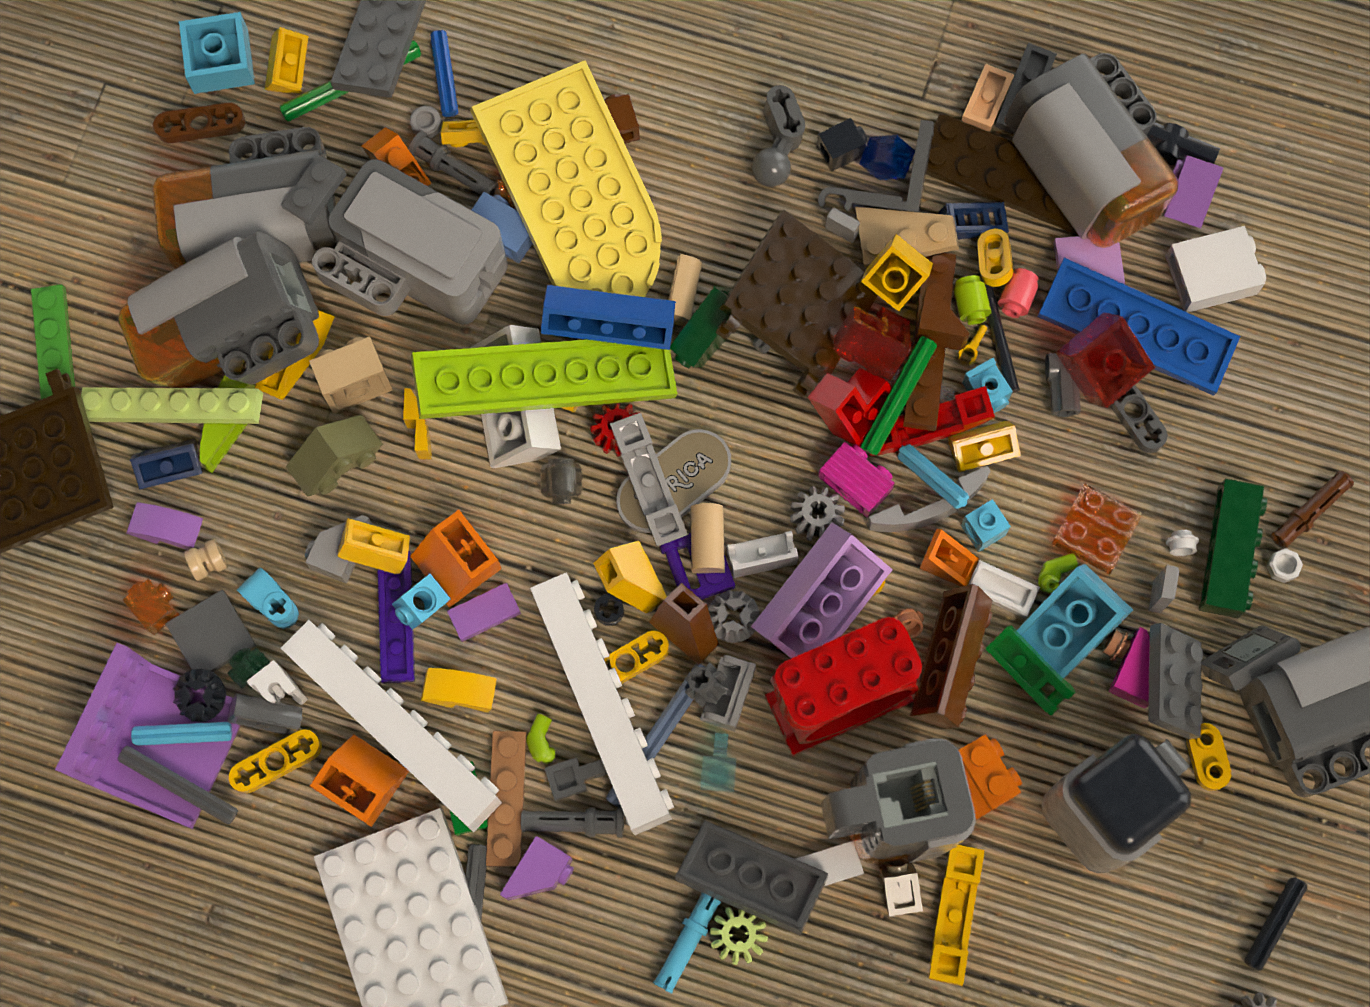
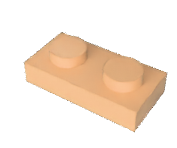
[961,64,1014,132]

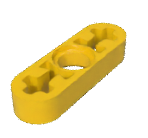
[604,631,669,683]
[229,730,322,794]

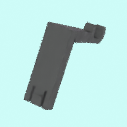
[818,120,934,212]

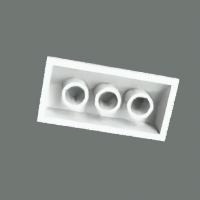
[470,325,561,468]

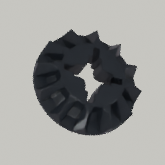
[173,668,226,722]

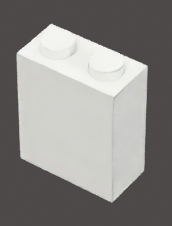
[1165,226,1266,313]

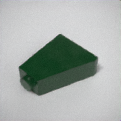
[670,286,732,369]

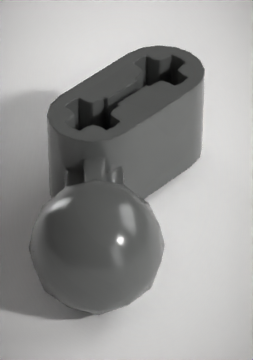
[752,85,806,188]

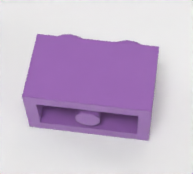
[1160,155,1224,228]

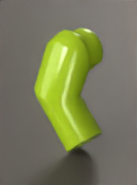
[1038,553,1078,593]

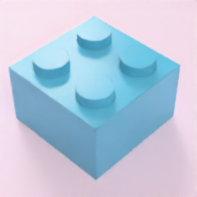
[179,12,255,94]

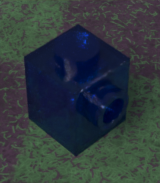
[859,135,915,180]

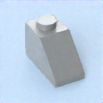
[305,515,373,584]

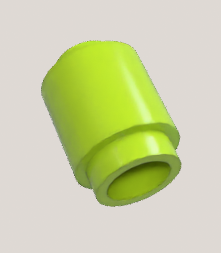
[954,275,991,325]

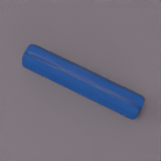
[430,30,459,117]

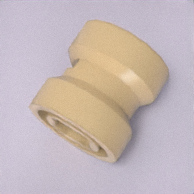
[184,538,228,581]

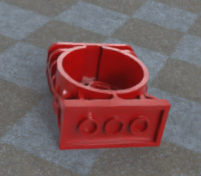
[765,617,922,757]

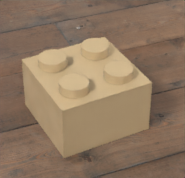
[309,336,393,414]

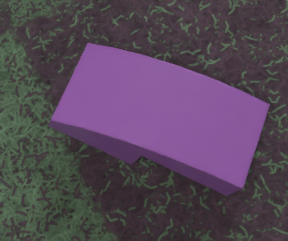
[126,502,203,550]

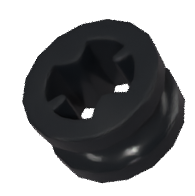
[594,594,624,626]

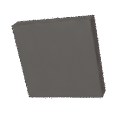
[165,589,257,672]

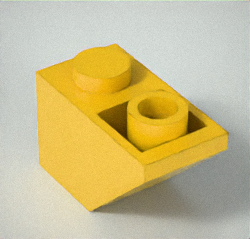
[593,541,667,613]

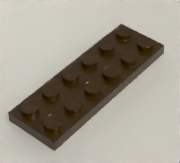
[926,113,1095,235]

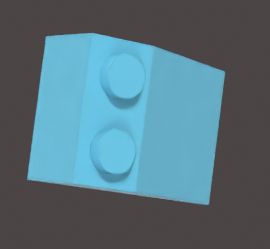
[1016,564,1133,679]

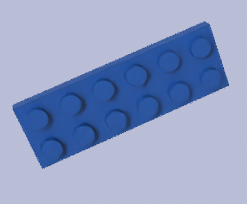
[1037,258,1241,396]

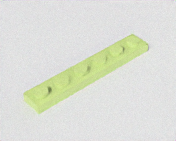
[81,387,263,424]

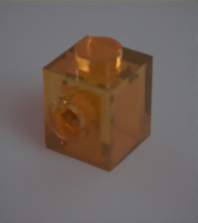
[122,579,180,635]

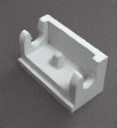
[726,531,798,578]
[247,660,308,705]

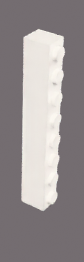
[530,572,674,835]
[281,620,502,832]

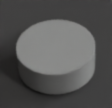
[410,106,442,138]

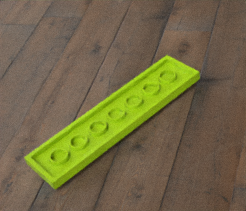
[411,340,678,419]

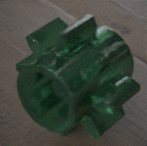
[227,648,270,689]

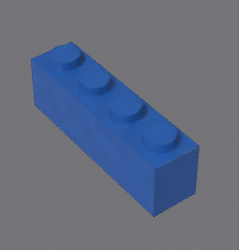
[541,285,676,350]

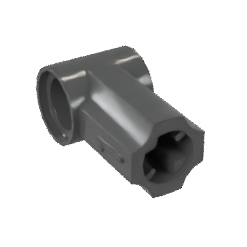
[1045,352,1082,417]

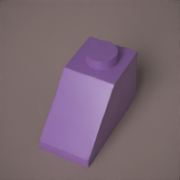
[500,836,574,901]

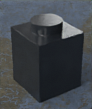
[817,118,868,172]

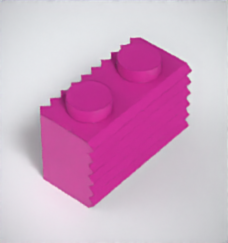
[818,442,895,518]

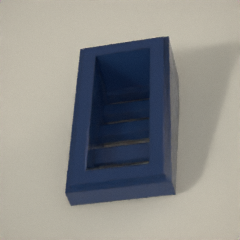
[938,202,1009,240]

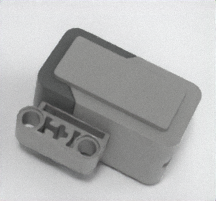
[312,159,508,325]

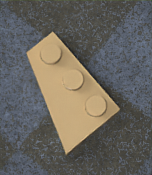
[855,207,959,268]

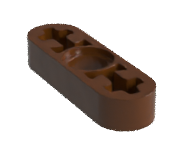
[153,102,246,143]

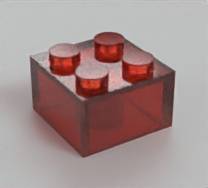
[1055,312,1156,408]

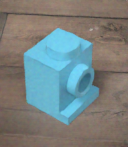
[962,358,1013,413]

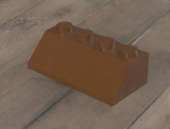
[910,584,993,729]

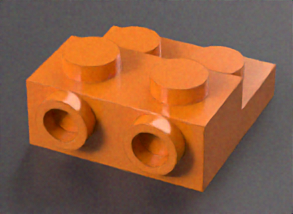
[959,734,1022,820]

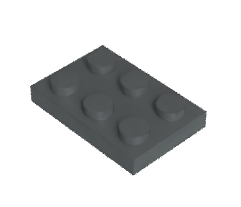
[1148,623,1203,739]

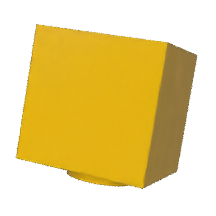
[861,234,933,312]

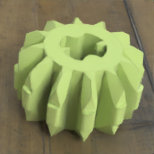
[710,907,768,965]

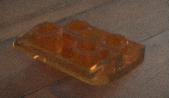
[1052,483,1143,575]

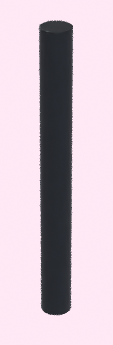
[976,272,1020,393]

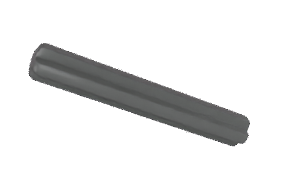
[118,746,238,824]

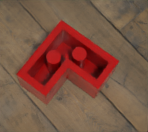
[808,368,892,447]

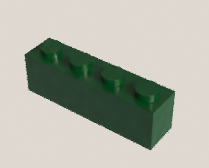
[1198,478,1267,619]

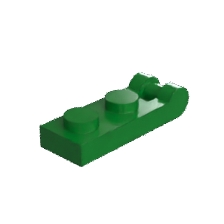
[985,625,1076,716]

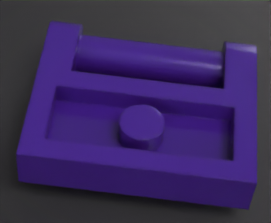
[659,533,736,600]

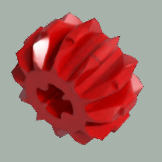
[590,403,640,457]

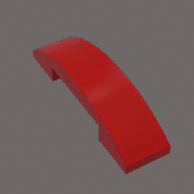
[870,386,995,456]

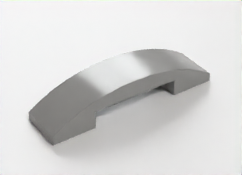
[610,413,688,547]
[867,466,991,532]

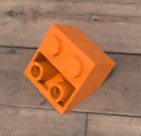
[410,509,502,608]
[310,734,409,827]

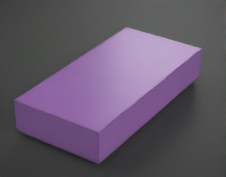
[447,582,521,642]

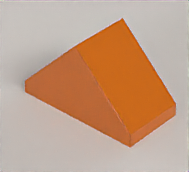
[919,529,979,587]

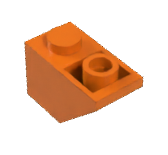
[361,127,432,186]

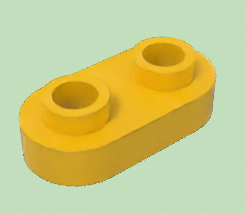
[977,229,1013,287]
[1186,723,1231,791]

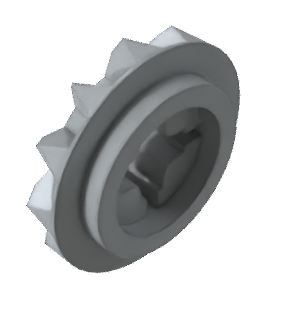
[708,590,760,643]

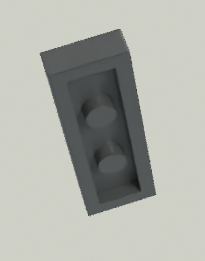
[994,43,1057,134]

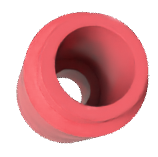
[998,268,1039,318]

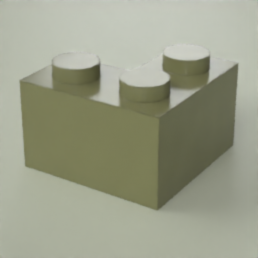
[286,414,383,497]

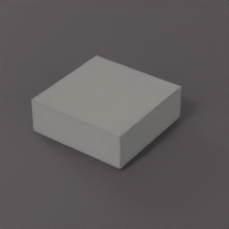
[825,208,860,243]

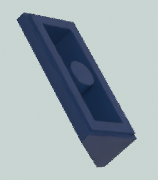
[130,438,203,490]

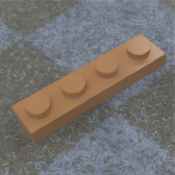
[486,731,527,868]

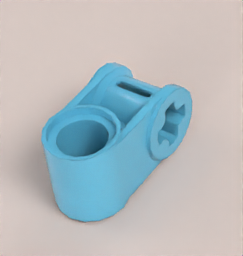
[236,567,299,629]

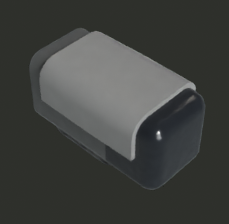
[1042,734,1191,873]

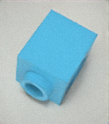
[961,499,1011,552]
[392,574,451,630]

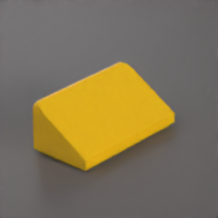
[265,27,308,93]
[948,421,1021,472]
[337,518,410,574]

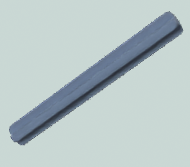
[606,663,706,807]

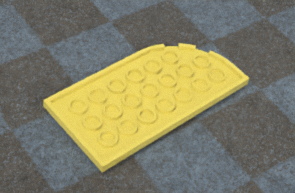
[470,60,662,340]

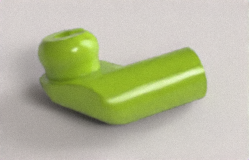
[526,713,556,764]

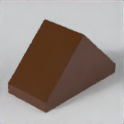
[915,284,970,351]

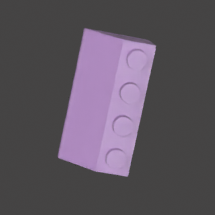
[751,523,893,658]

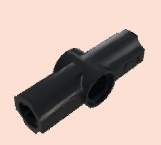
[1135,120,1220,165]

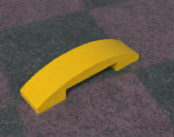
[928,845,985,986]

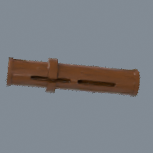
[1271,470,1354,549]

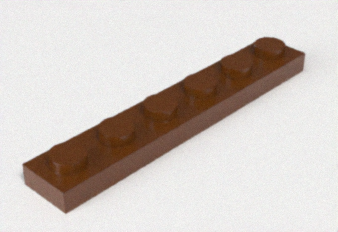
[903,253,956,431]

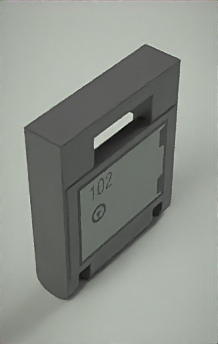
[1201,625,1301,691]

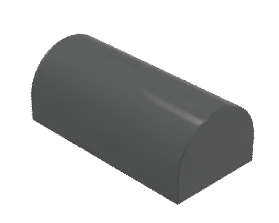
[227,693,302,735]

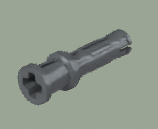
[408,131,498,196]
[521,807,624,838]

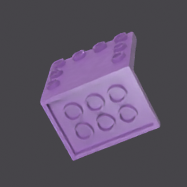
[55,643,241,829]

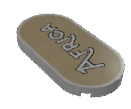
[616,429,731,534]

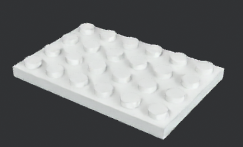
[314,808,509,1007]

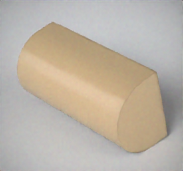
[668,254,702,326]
[690,503,725,573]

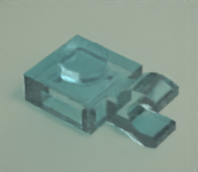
[700,733,737,793]

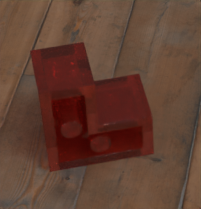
[834,306,911,380]

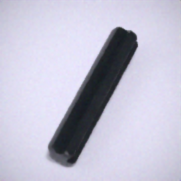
[1244,877,1308,971]

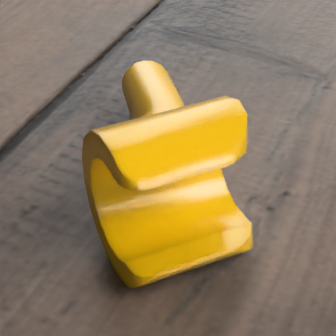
[958,325,988,365]

